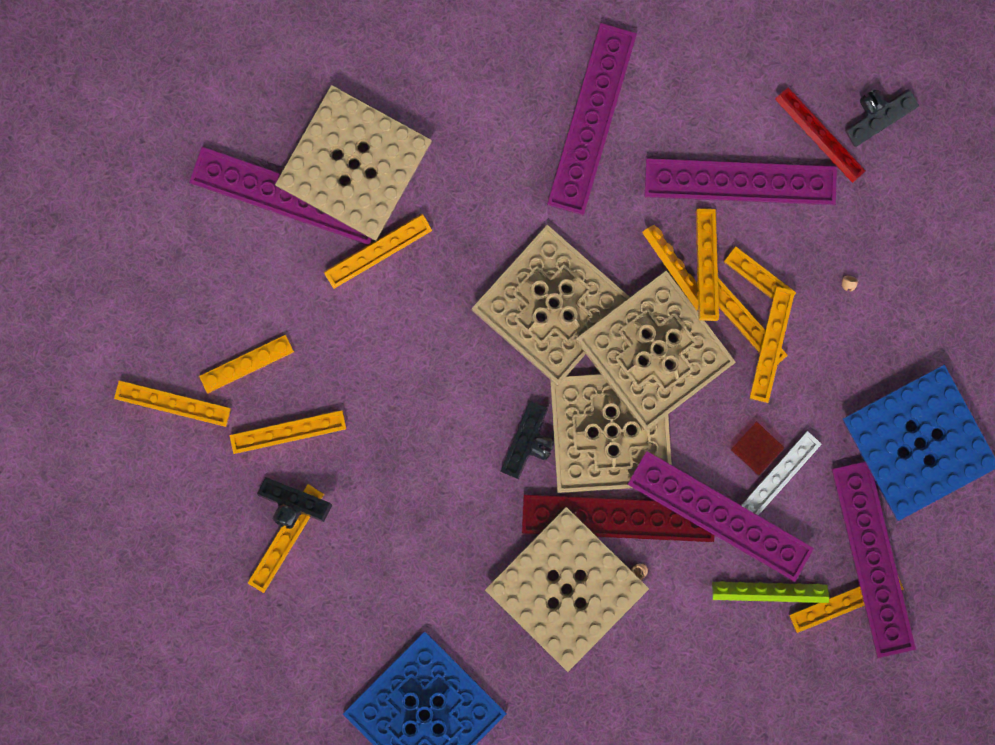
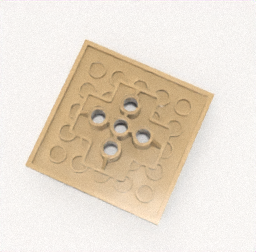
[275,85,432,241]
[471,225,630,386]
[575,271,736,431]
[550,374,672,493]
[485,507,649,672]

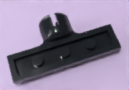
[845,89,919,147]
[500,401,554,479]
[257,477,332,529]

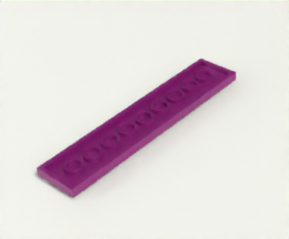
[547,23,637,216]
[189,147,372,245]
[644,159,837,205]
[627,451,814,582]
[832,462,916,658]

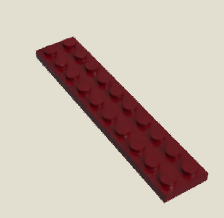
[522,495,715,542]

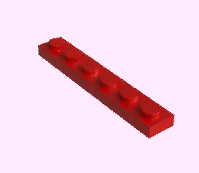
[775,87,866,183]

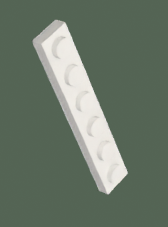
[741,431,822,515]

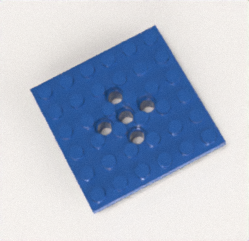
[842,365,995,521]
[343,632,507,745]

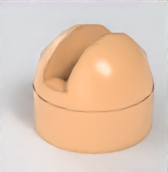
[842,276,858,292]
[631,563,648,580]

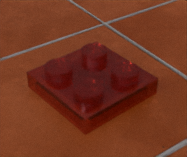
[730,421,785,476]

